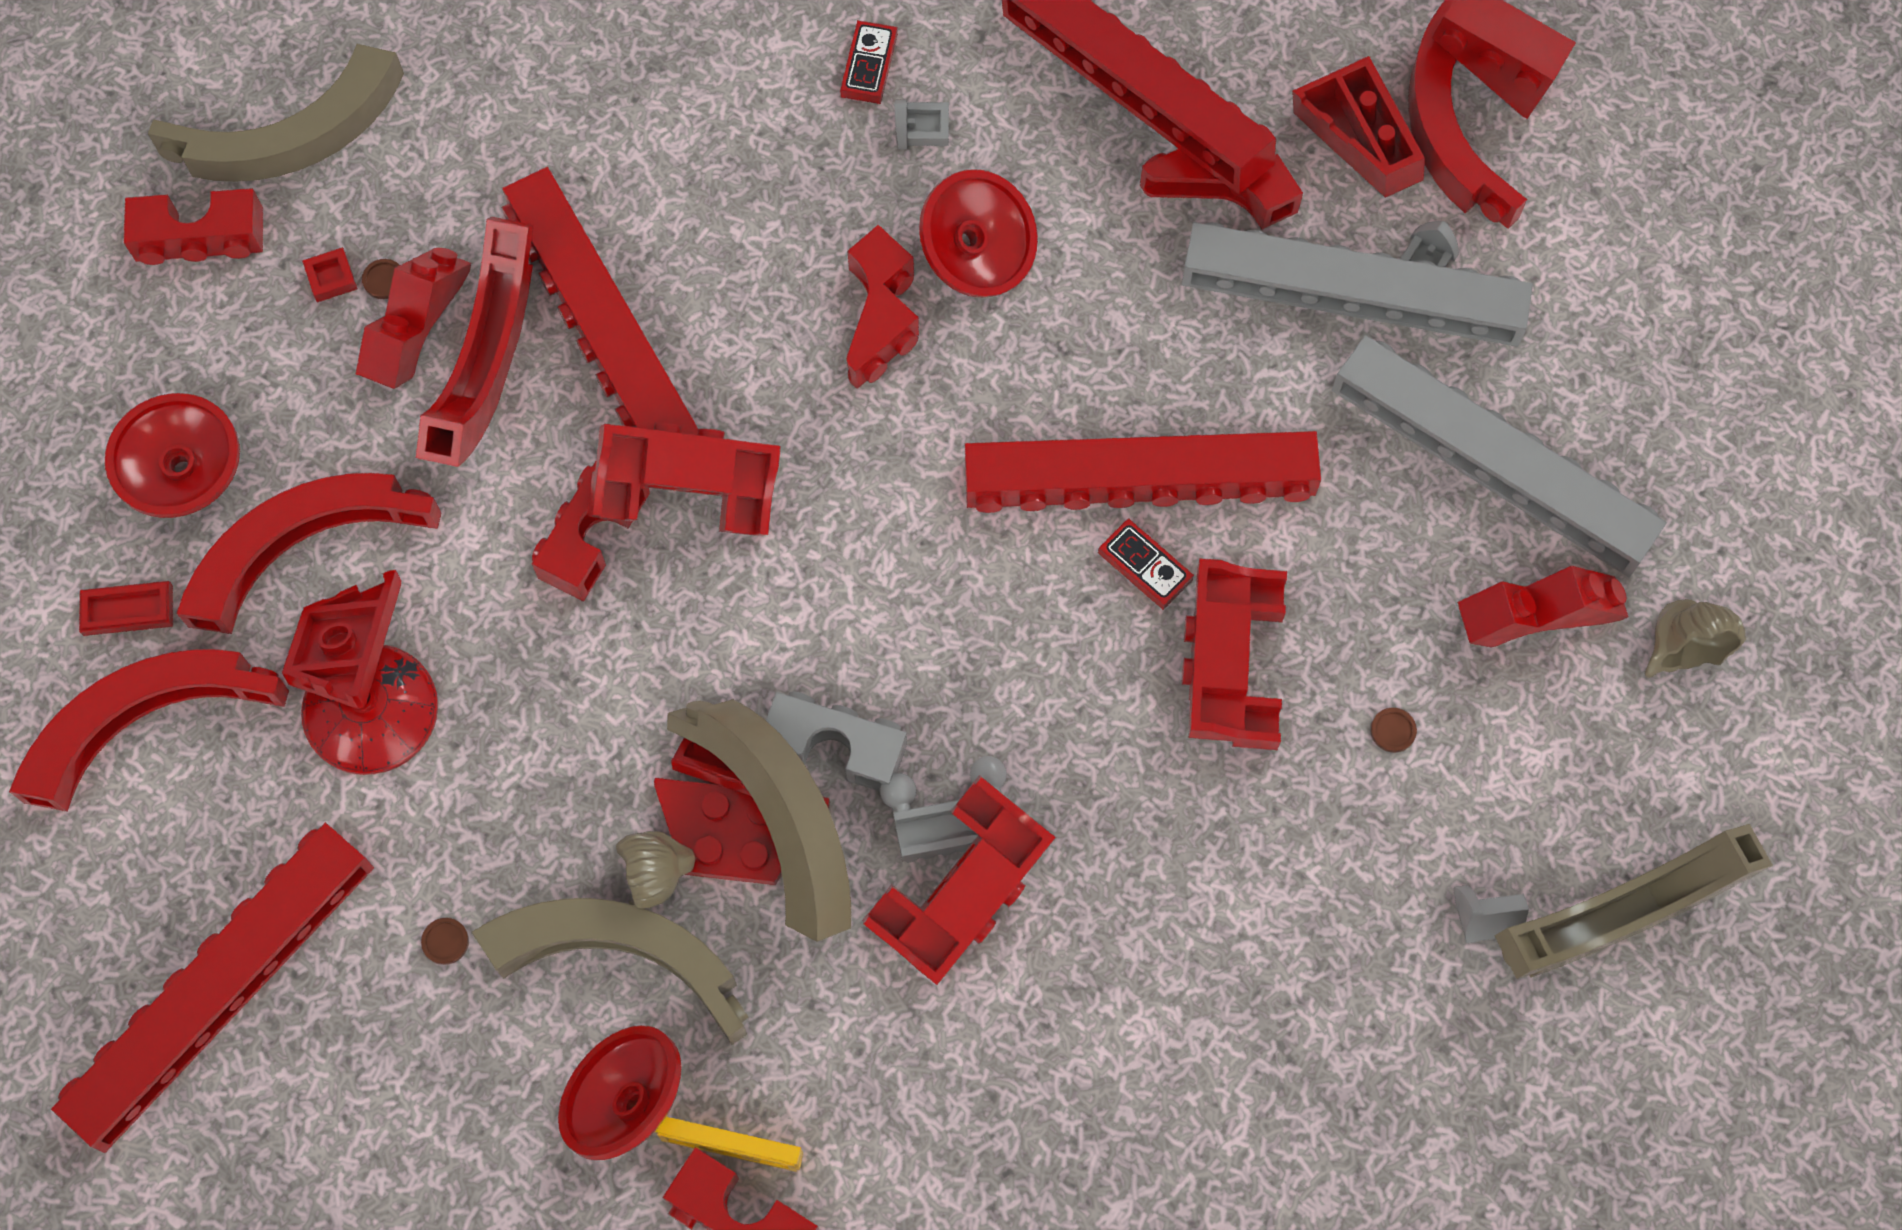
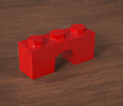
[124,188,263,265]
[532,461,650,602]
[662,1147,819,1230]

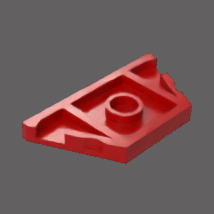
[282,570,402,709]
[654,778,830,885]

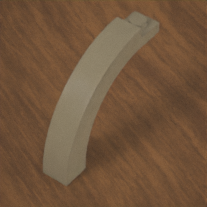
[148,44,404,182]
[667,699,851,942]
[1494,824,1773,979]
[472,898,749,1045]

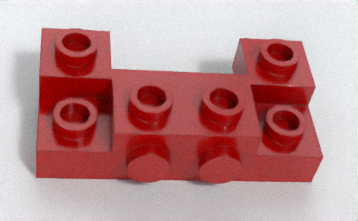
[588,423,781,536]
[1181,558,1287,750]
[862,775,1056,985]

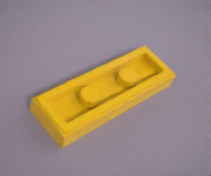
[655,1117,803,1172]

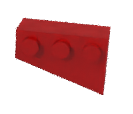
[1431,0,1576,119]
[1292,56,1425,198]

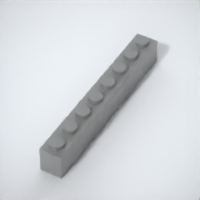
[1181,222,1533,347]
[1332,335,1667,578]

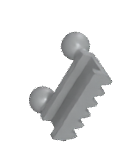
[880,756,1007,863]

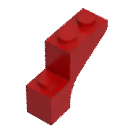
[1140,149,1303,230]
[846,225,919,389]
[355,248,471,389]
[1457,565,1629,648]

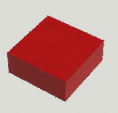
[302,247,358,303]

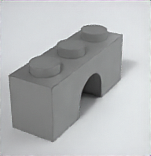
[766,691,907,791]

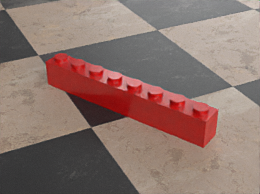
[1002,0,1276,194]
[501,166,698,435]
[965,431,1321,513]
[51,822,374,1153]

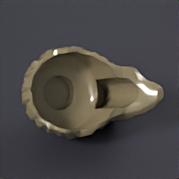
[1645,599,1746,678]
[616,831,696,908]

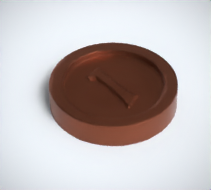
[362,259,400,299]
[1371,708,1417,753]
[421,918,469,965]

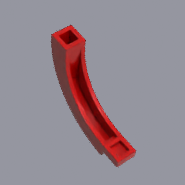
[1408,0,1527,229]
[415,217,533,467]
[176,473,442,634]
[9,649,289,812]

